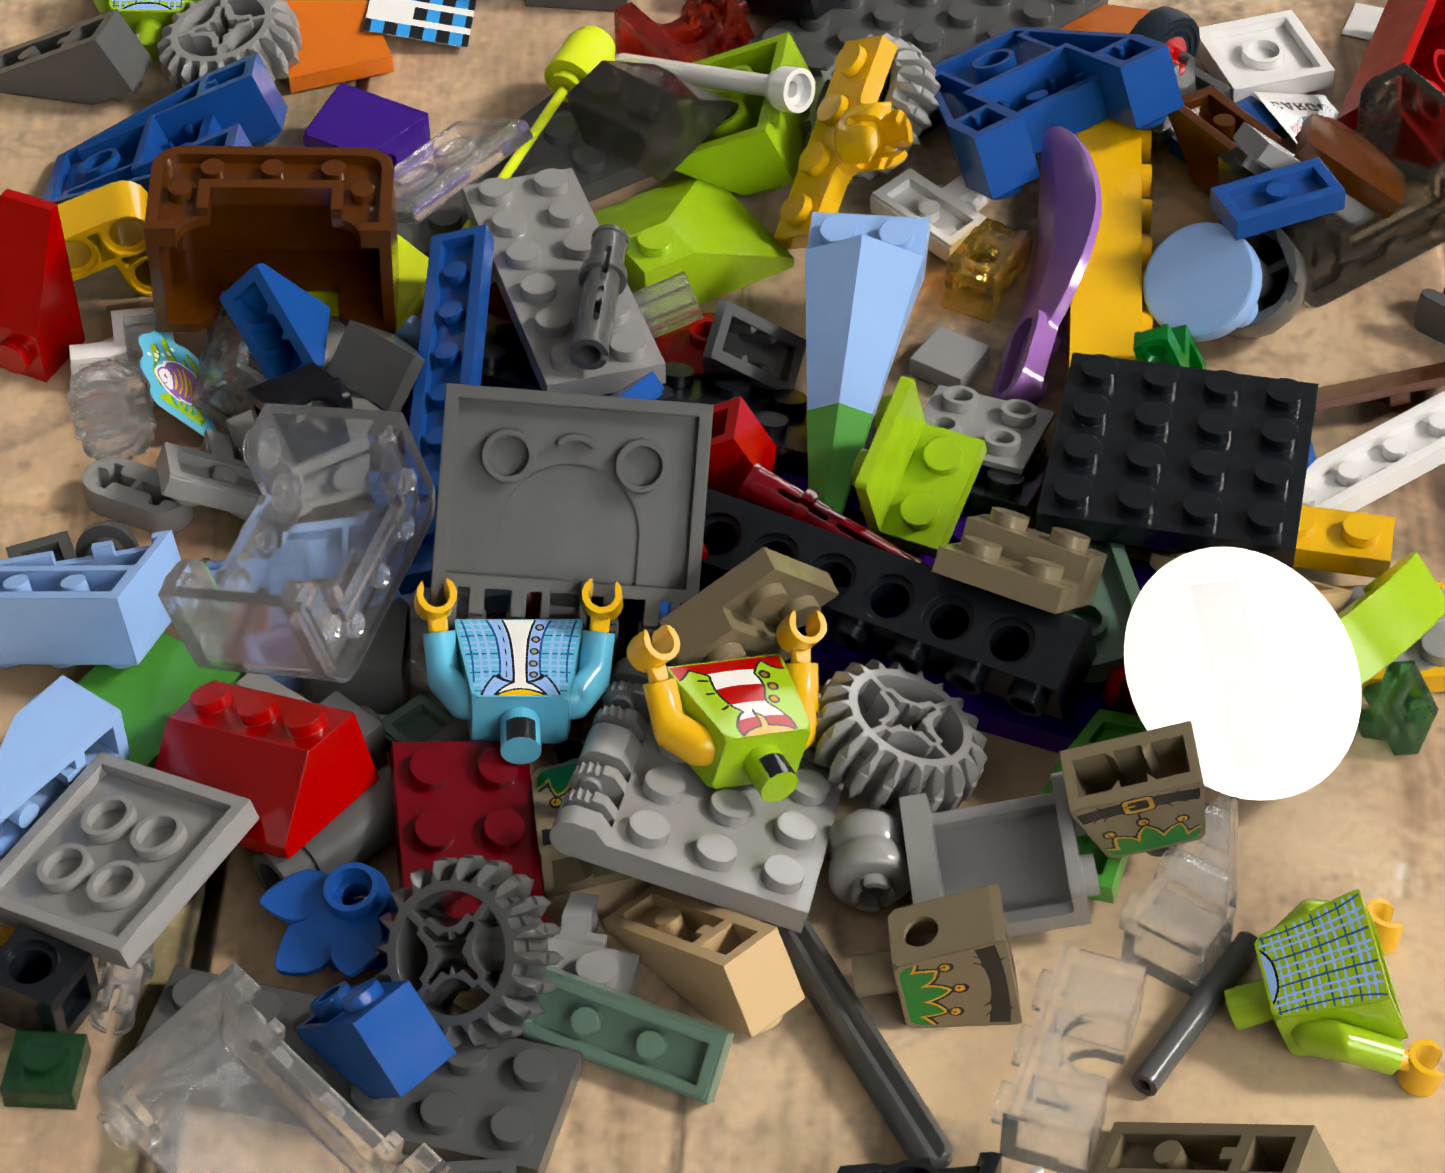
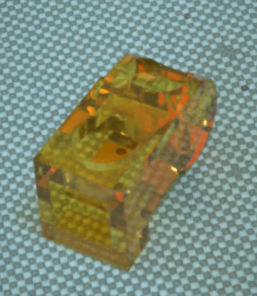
[943,218,1033,323]

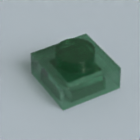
[0,1030,91,1110]

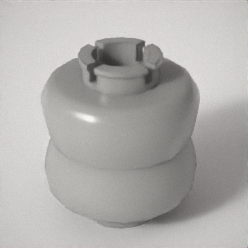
[826,808,911,912]

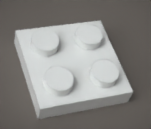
[1197,10,1335,103]

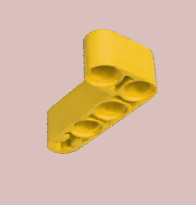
[58,180,153,296]

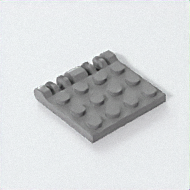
[549,657,844,933]

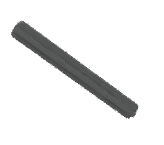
[760,919,953,1169]

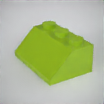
[666,32,816,196]

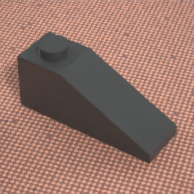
[0,9,153,105]

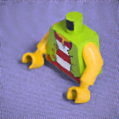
[626,610,827,802]

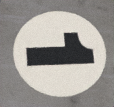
[1123,547,1361,801]

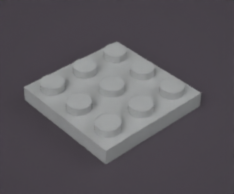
[0,751,260,969]

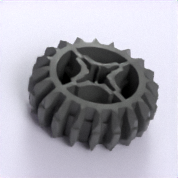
[372,855,564,1049]

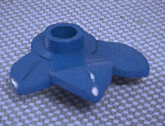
[259,862,392,978]

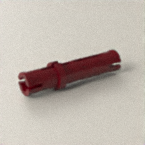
[737,462,923,563]

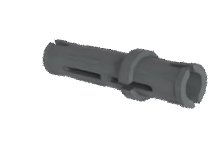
[569,224,629,370]

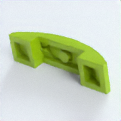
[1337,551,1445,685]

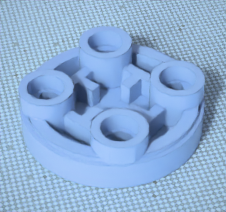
[1143,222,1262,342]

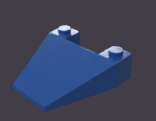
[932,27,1184,200]
[42,53,288,205]

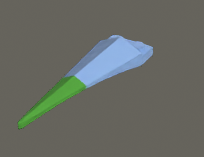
[805,212,930,514]

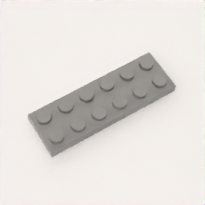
[462,168,666,395]

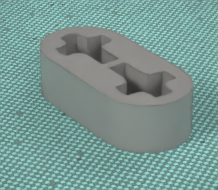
[82,457,194,533]

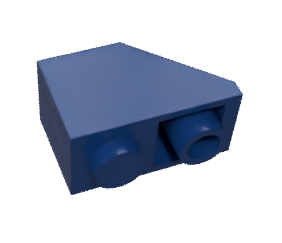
[294,978,456,1099]

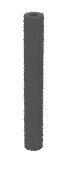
[1131,931,1257,1096]

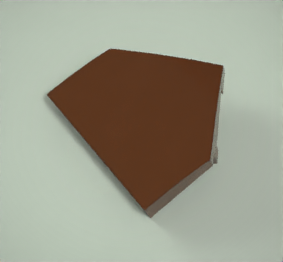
[1294,113,1405,219]

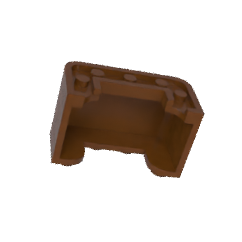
[144,146,399,334]

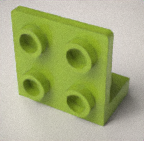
[851,376,987,558]

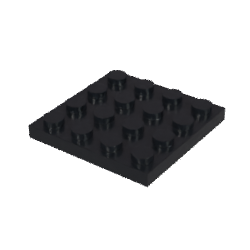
[1035,352,1319,568]

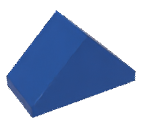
[218,263,331,381]

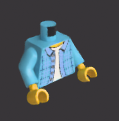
[414,578,623,765]

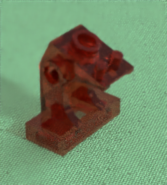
[614,0,755,96]

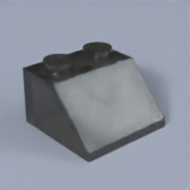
[565,60,735,182]

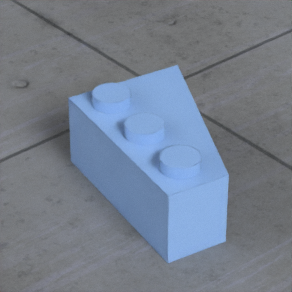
[0,530,191,669]

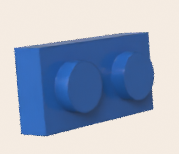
[1210,157,1346,241]

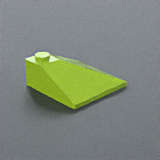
[593,176,794,326]

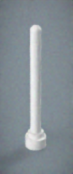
[613,53,815,113]

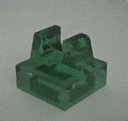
[1357,660,1439,756]

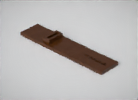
[1315,362,1445,412]

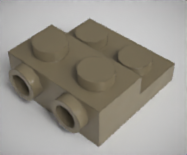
[932,507,1107,614]
[659,547,839,666]

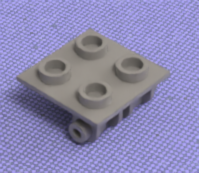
[923,385,1055,475]

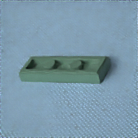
[520,965,735,1104]

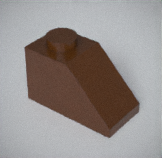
[1168,85,1283,195]

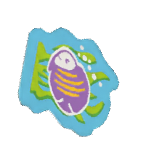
[138,328,219,437]

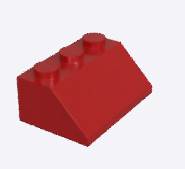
[155,680,379,859]

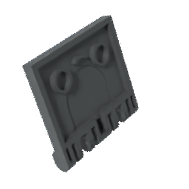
[427,383,714,646]

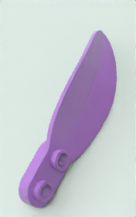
[991,126,1102,406]

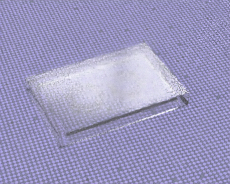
[394,119,533,224]

